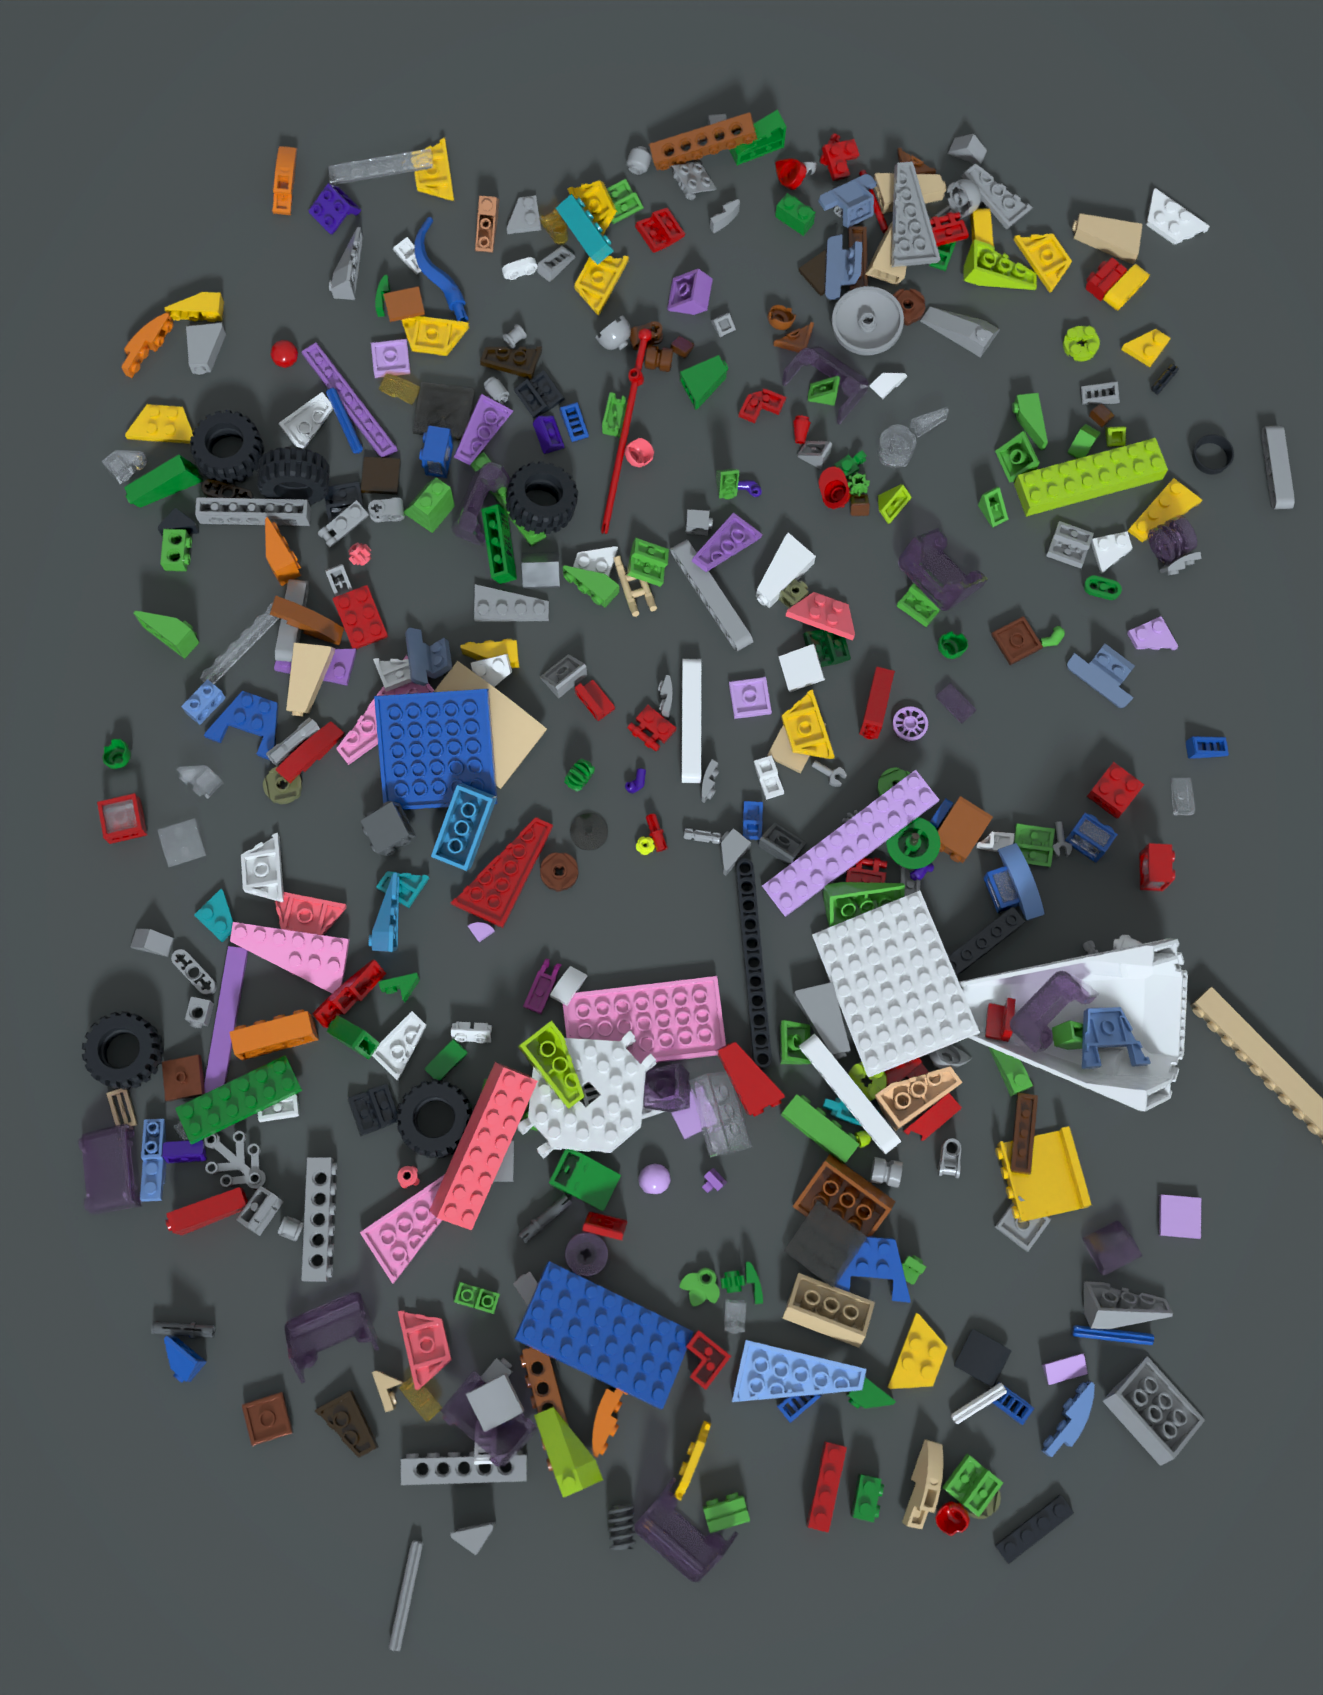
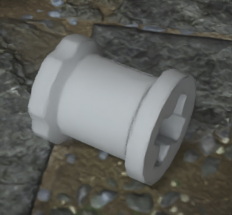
[503,324,527,348]

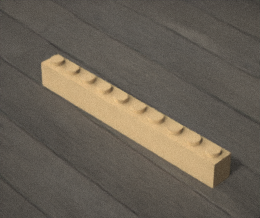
[1190,987,1323,1144]

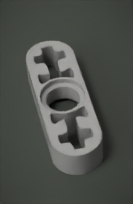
[171,949,217,996]

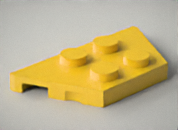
[412,138,454,201]
[568,181,617,235]
[1014,234,1072,293]
[574,256,629,315]
[401,316,469,356]
[125,404,193,444]
[781,690,835,759]
[887,1313,948,1389]
[673,1421,711,1500]

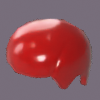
[270,340,298,368]
[935,1502,970,1536]

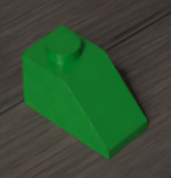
[846,1377,896,1409]

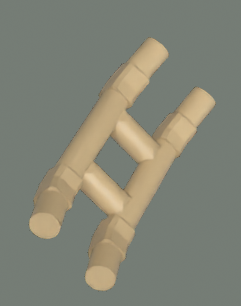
[613,556,657,617]

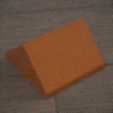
[383,286,425,322]

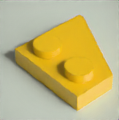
[1121,329,1171,367]

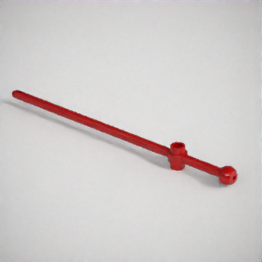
[601,328,652,534]

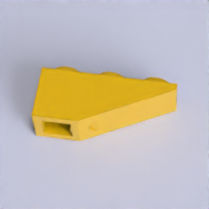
[165,292,224,322]
[460,639,519,668]

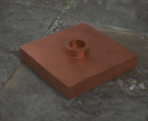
[991,616,1043,665]
[162,1055,205,1102]
[242,1392,293,1446]

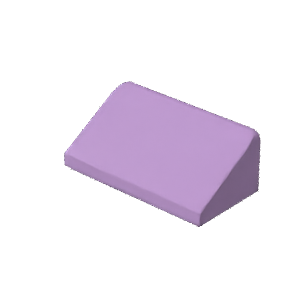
[1042,1354,1088,1385]

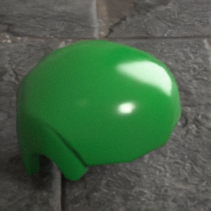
[938,631,968,659]
[102,739,131,769]

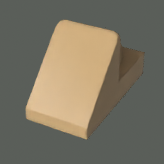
[372,1371,404,1412]

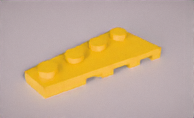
[1128,478,1202,542]

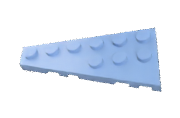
[732,1340,867,1402]

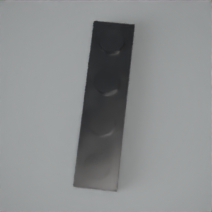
[994,1495,1074,1564]

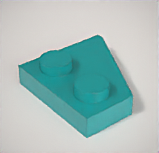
[376,871,430,908]
[194,889,234,942]

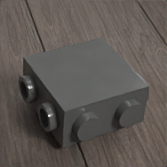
[361,801,416,856]

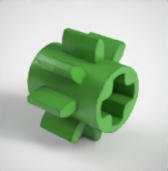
[848,472,870,496]

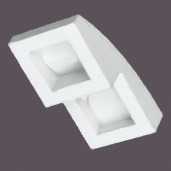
[393,237,421,275]
[754,755,784,800]
[550,966,587,1006]

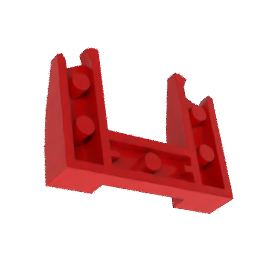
[871,1058,962,1141]

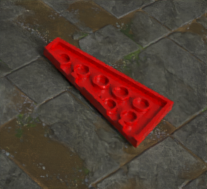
[451,817,553,928]

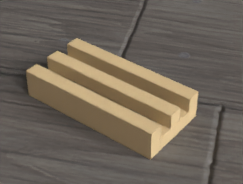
[106,1088,138,1131]

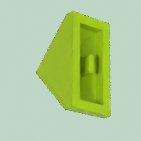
[878,484,912,524]

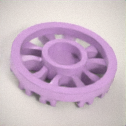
[893,706,928,742]

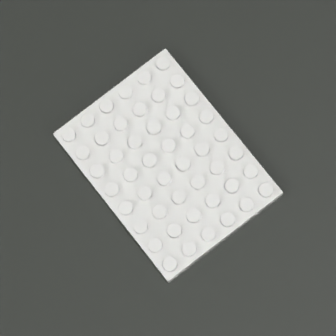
[812,890,980,1077]

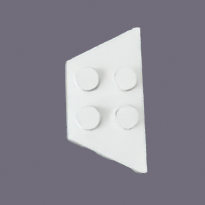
[1146,188,1210,245]
[241,833,284,902]

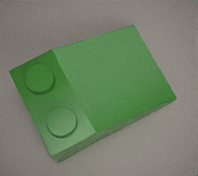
[133,611,199,659]

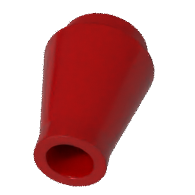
[793,415,811,444]

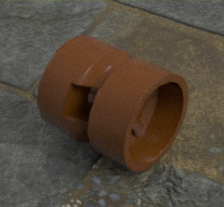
[645,345,673,372]

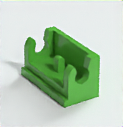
[602,392,627,437]

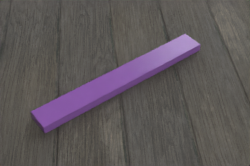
[301,342,397,458]
[204,946,248,1093]

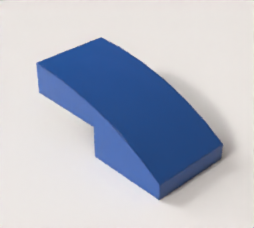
[743,801,763,840]

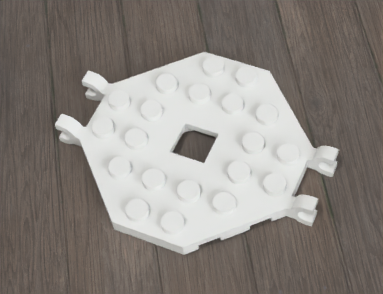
[518,1031,656,1159]

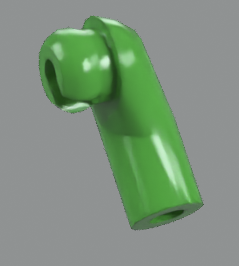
[1040,626,1065,647]

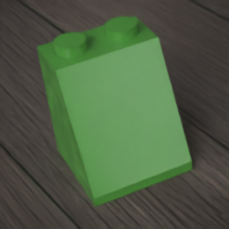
[404,477,455,533]

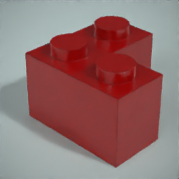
[686,1330,731,1390]

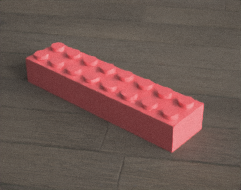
[429,1062,538,1230]

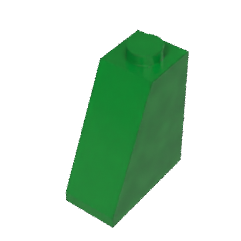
[680,355,728,410]
[326,1015,380,1060]

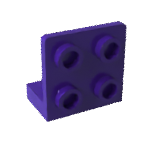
[309,183,361,234]

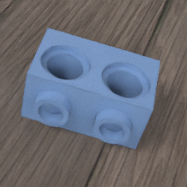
[181,679,226,725]

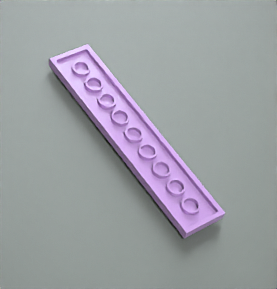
[762,770,939,917]

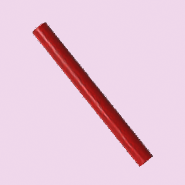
[859,170,888,233]

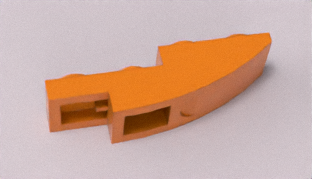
[273,146,297,215]
[121,313,173,378]
[592,1388,627,1457]

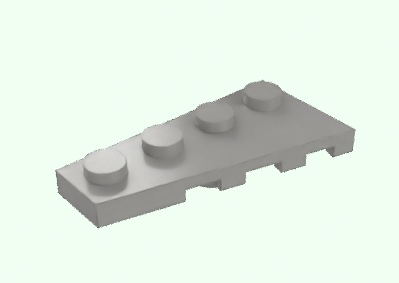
[961,164,1033,230]
[474,584,549,622]

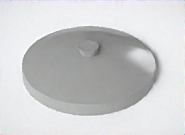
[832,286,904,355]

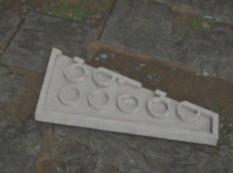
[891,162,941,267]

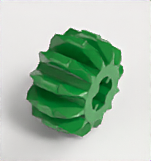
[564,758,595,792]

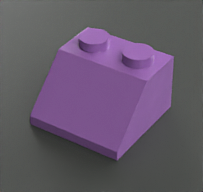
[667,269,713,315]

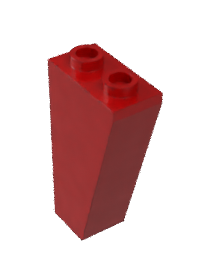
[859,667,895,740]
[715,1042,785,1117]
[165,1187,248,1235]

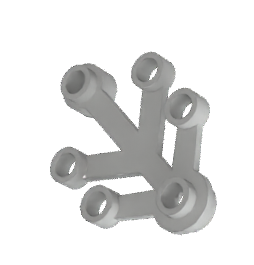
[203,1131,266,1189]

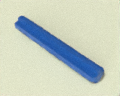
[326,388,363,454]
[1072,1325,1154,1345]

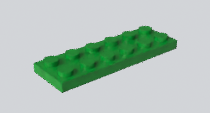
[175,1055,302,1145]

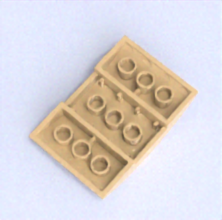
[434,661,547,789]

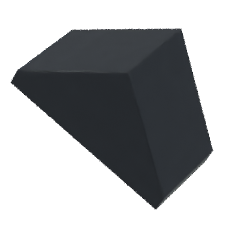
[158,508,199,537]

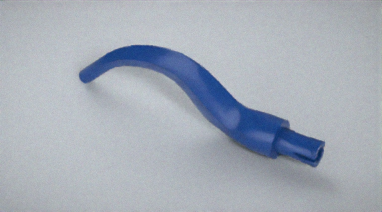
[414,217,469,322]

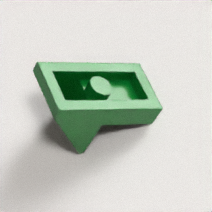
[379,973,420,1003]

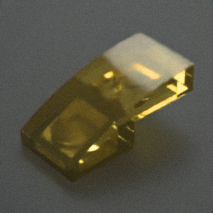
[379,373,421,405]
[399,1376,443,1422]

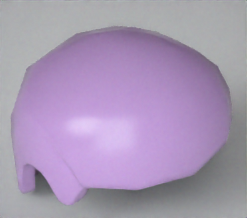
[638,1164,671,1194]

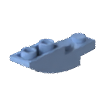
[140,1119,166,1202]
[1042,1382,1095,1457]

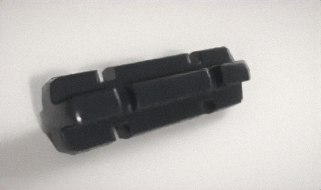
[1151,364,1179,394]

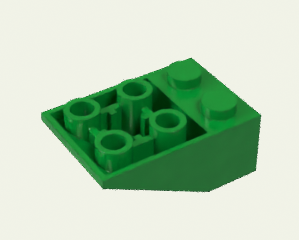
[549,1149,621,1212]

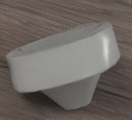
[929,1045,972,1069]

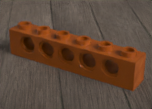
[649,112,757,171]
[520,1348,568,1475]

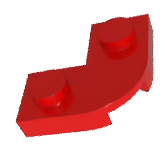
[739,389,786,423]

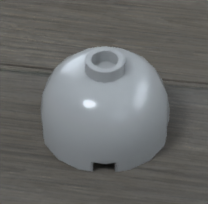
[947,179,981,217]
[595,315,631,350]

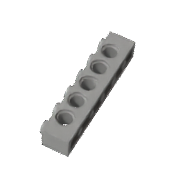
[195,498,311,526]
[301,1158,337,1282]
[401,1450,528,1485]

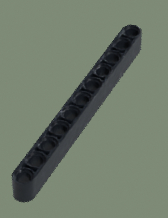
[736,859,772,1070]

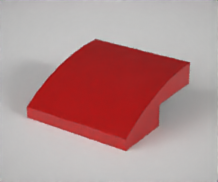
[635,208,685,253]

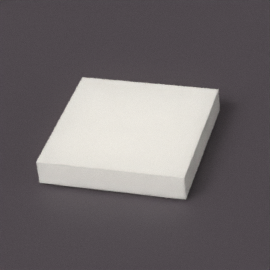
[779,644,825,692]

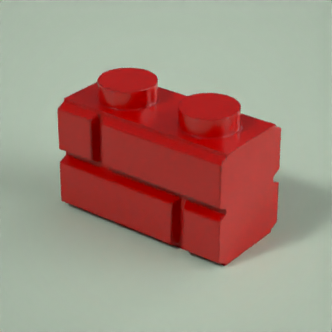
[1085,257,1127,301]

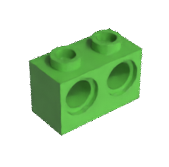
[160,529,192,571]

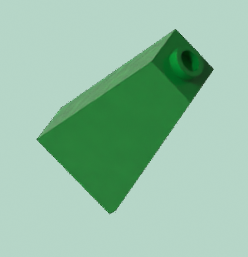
[124,455,203,508]

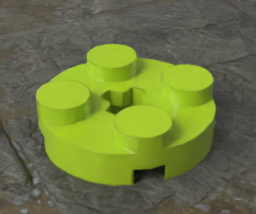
[1063,326,1100,361]
[848,1062,887,1101]

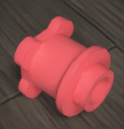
[397,1166,420,1189]

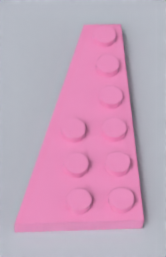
[336,655,434,765]
[230,922,350,993]
[360,1175,445,1284]

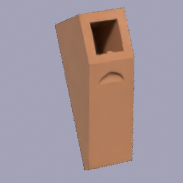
[475,196,499,253]

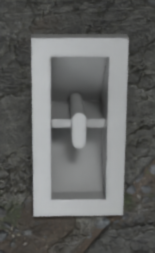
[948,134,987,166]
[797,441,832,469]
[325,564,353,597]
[130,929,174,957]

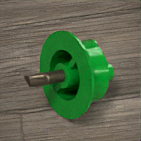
[886,817,941,869]

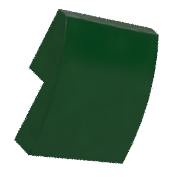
[803,630,851,667]

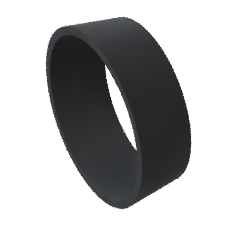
[1193,434,1234,475]

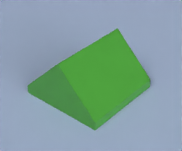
[995,431,1039,482]
[779,1020,811,1064]

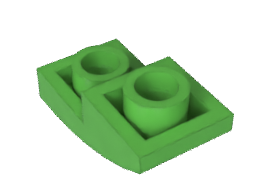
[453,1282,500,1314]

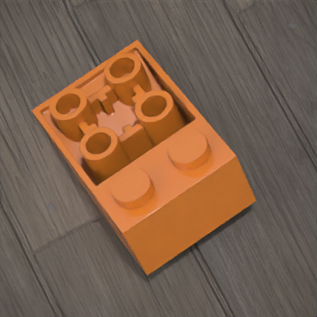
[265,517,301,586]

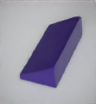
[533,416,565,454]
[162,1140,207,1163]

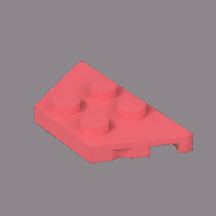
[786,592,855,641]
[275,892,347,935]
[398,1311,452,1390]

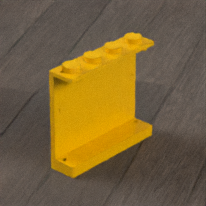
[995,1126,1092,1223]

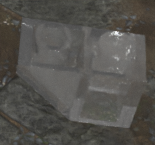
[101,450,148,484]
[176,765,223,799]

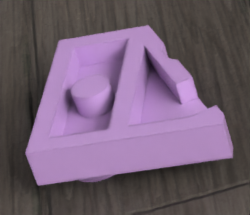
[1127,616,1179,650]

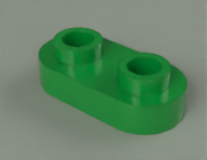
[1084,575,1122,600]

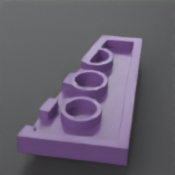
[454,394,513,465]
[692,513,763,572]
[274,649,357,686]

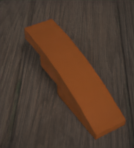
[270,595,344,645]

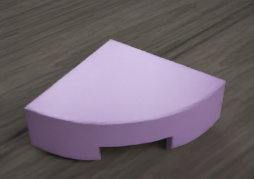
[468,922,495,942]

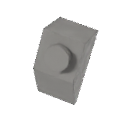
[720,828,751,875]

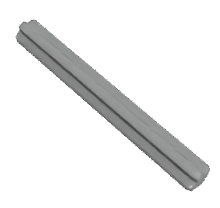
[389,1540,423,1651]

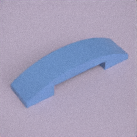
[998,843,1045,921]

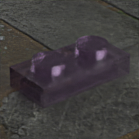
[936,683,976,724]

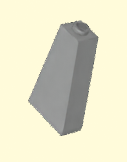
[793,982,850,1059]

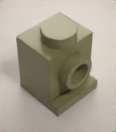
[779,579,808,608]

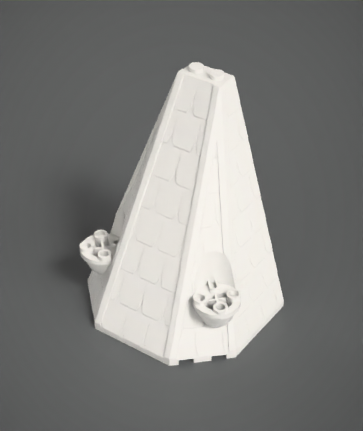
[959,935,1188,1111]

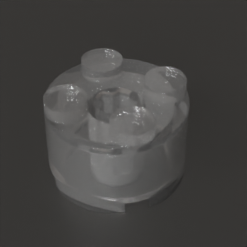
[877,425,916,468]

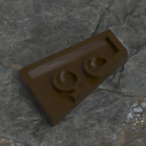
[480,346,542,379]
[314,1390,379,1458]

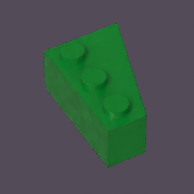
[729,109,786,165]

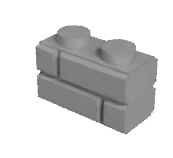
[236,1186,283,1236]

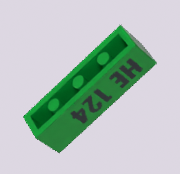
[481,504,517,584]

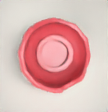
[625,438,654,468]

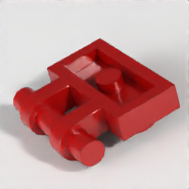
[929,212,969,246]
[627,705,676,751]
[845,857,887,883]

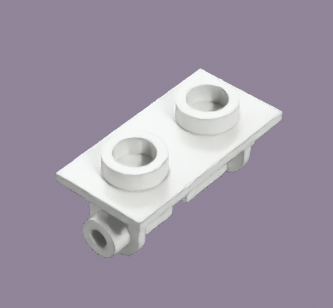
[451,1021,492,1043]

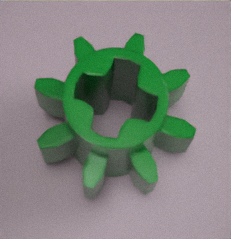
[720,1271,746,1293]

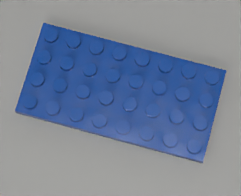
[514,1261,694,1410]

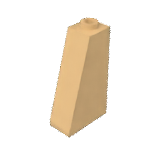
[874,173,946,213]
[1072,214,1142,264]
[865,221,906,285]
[286,643,335,717]

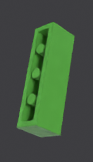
[781,1094,860,1164]

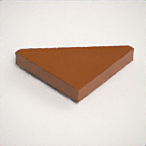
[897,148,936,174]
[773,322,814,354]

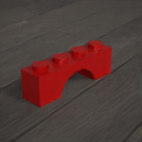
[806,1441,847,1533]

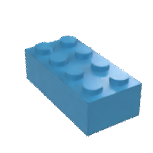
[431,783,497,871]

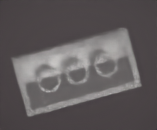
[689,1071,752,1158]

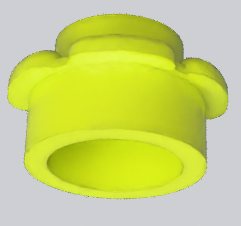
[636,836,655,855]

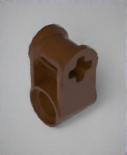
[629,321,663,351]

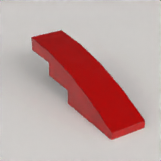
[275,721,345,784]
[312,959,386,1028]

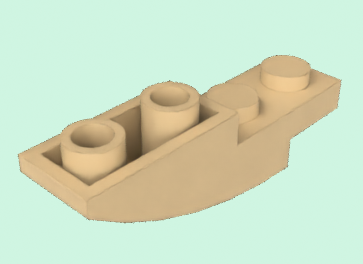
[902,1440,943,1529]

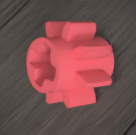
[348,543,371,566]

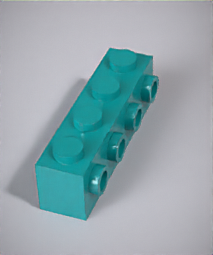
[556,194,614,265]

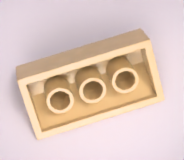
[783,1273,875,1348]

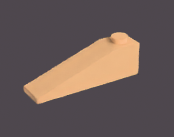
[875,1066,963,1131]

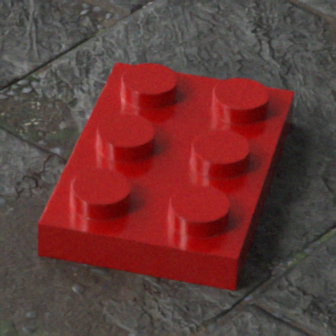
[332,585,388,649]

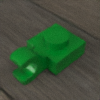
[834,450,867,479]

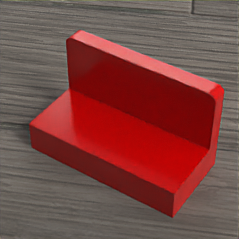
[575,680,615,721]
[985,997,1016,1042]

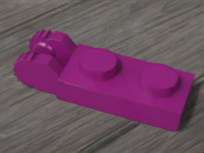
[523,958,561,1015]

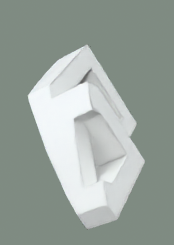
[870,373,907,399]
[977,831,1014,852]

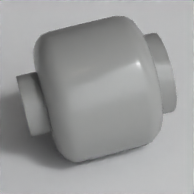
[626,146,652,175]

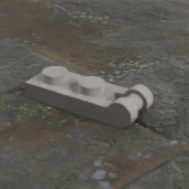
[317,500,369,548]

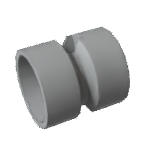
[870,1157,903,1188]

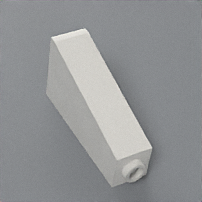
[756,533,816,608]

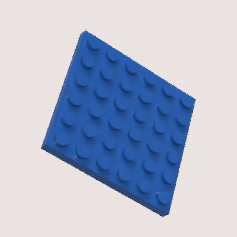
[374,689,498,810]

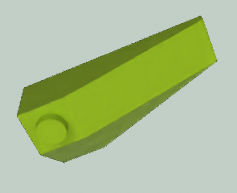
[964,239,1037,290]
[518,1021,585,1109]
[534,1407,603,1498]

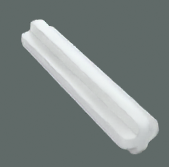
[951,1383,1007,1424]

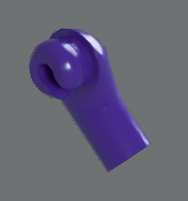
[738,480,762,497]
[625,768,646,793]
[910,863,934,881]

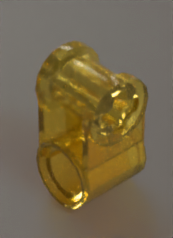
[540,208,568,244]

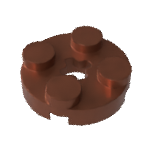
[893,289,925,325]
[540,852,579,892]

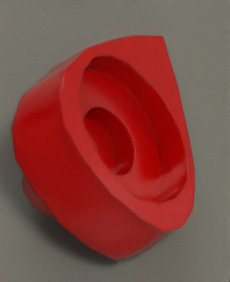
[775,159,807,190]

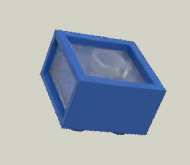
[419,426,454,478]
[1065,813,1118,863]
[983,866,1020,913]

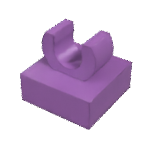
[702,1168,727,1193]

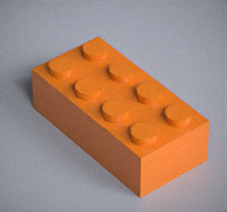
[229,1009,319,1061]

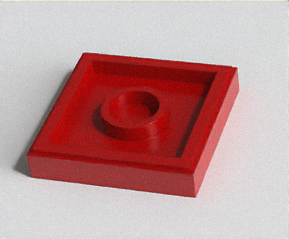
[582,1211,628,1240]

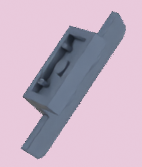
[818,174,876,228]
[825,235,862,300]
[405,628,452,686]
[1067,644,1135,708]

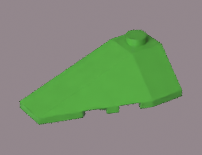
[824,882,905,927]

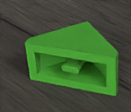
[807,376,840,406]
[1067,424,1101,459]
[978,487,1008,527]

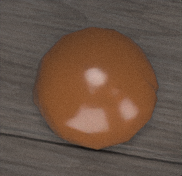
[767,305,796,330]

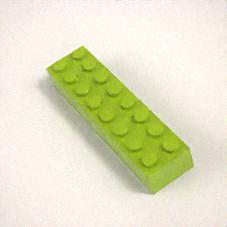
[1014,438,1168,516]

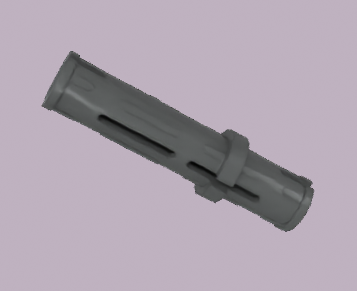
[518,1194,572,1243]
[151,1321,215,1339]

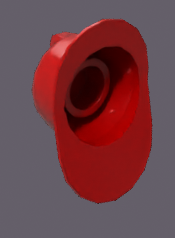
[819,467,850,509]

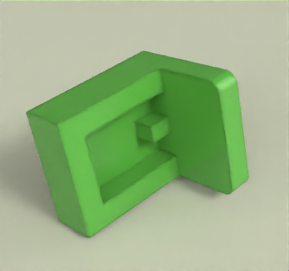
[902,1255,926,1285]

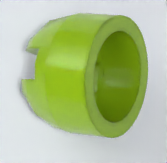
[855,1130,871,1148]

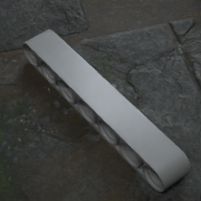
[670,539,753,652]

